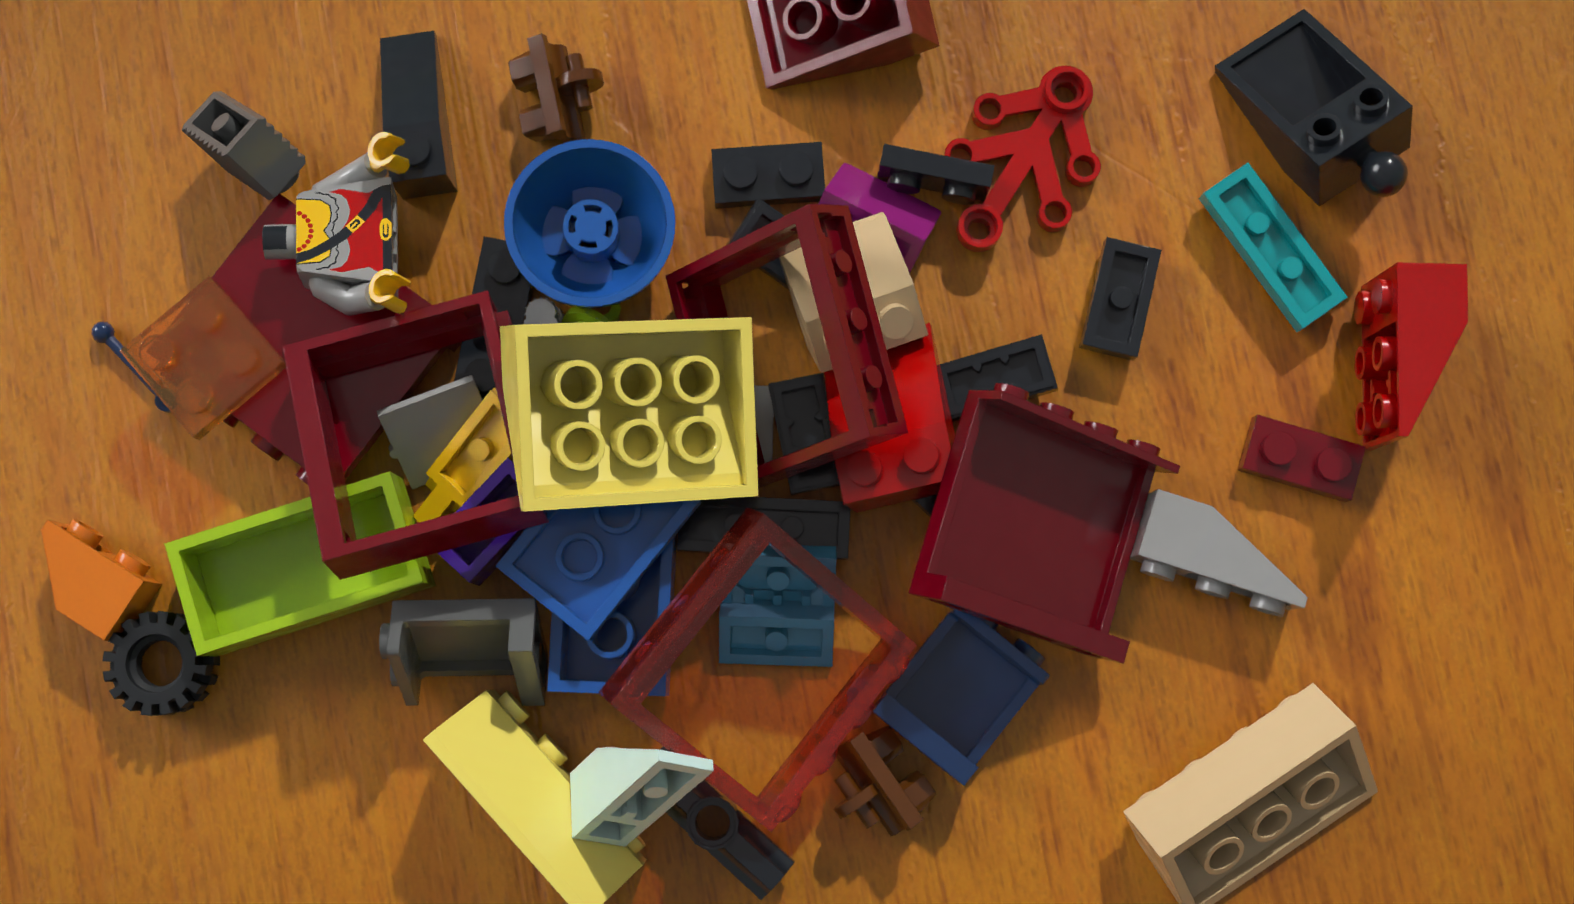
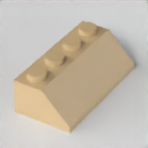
[1123,683,1378,904]

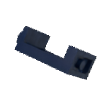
[870,608,1050,786]

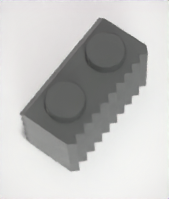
[182,91,305,200]

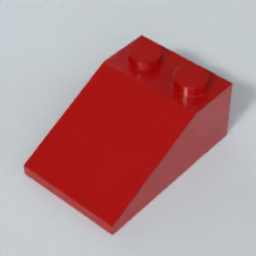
[824,323,955,513]

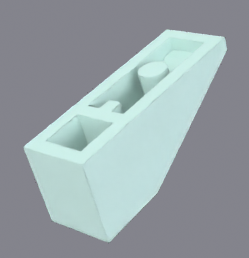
[570,747,714,847]

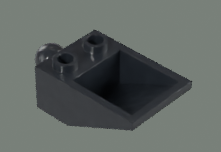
[1215,9,1413,206]

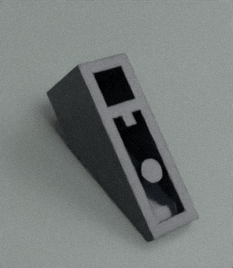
[380,31,458,200]

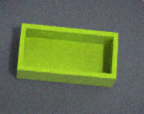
[164,471,436,657]

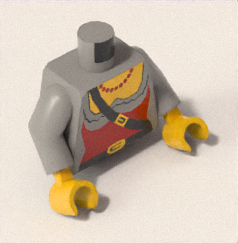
[262,132,411,316]

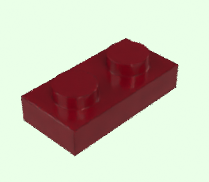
[1238,414,1366,502]

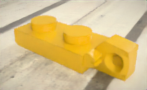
[413,387,513,523]

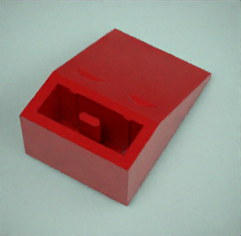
[1354,262,1468,451]

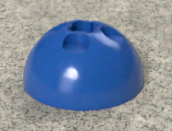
[504,139,675,308]

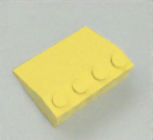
[500,317,758,512]

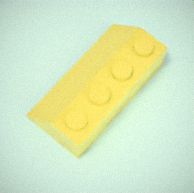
[423,690,647,904]

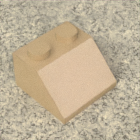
[779,212,928,373]

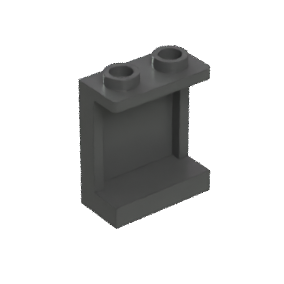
[379,598,548,706]

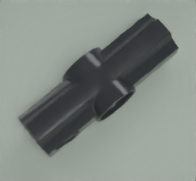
[660,743,795,900]

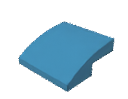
[719,543,836,667]

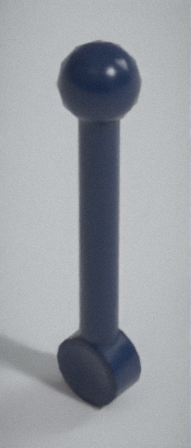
[91,321,180,413]

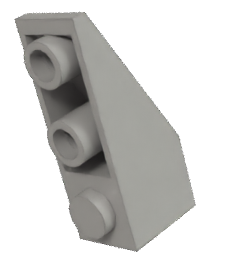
[1130,489,1308,617]

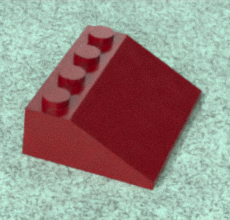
[747,0,940,90]

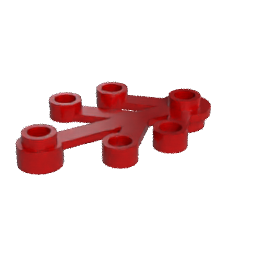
[944,65,1101,252]

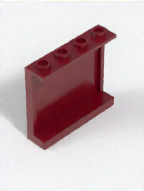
[151,193,462,485]
[908,383,1180,664]

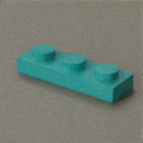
[1198,163,1348,332]

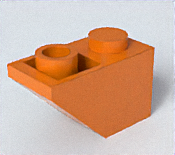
[41,518,162,641]

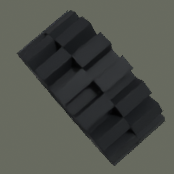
[102,611,220,716]

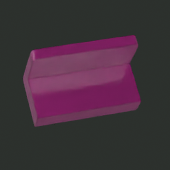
[819,163,941,273]

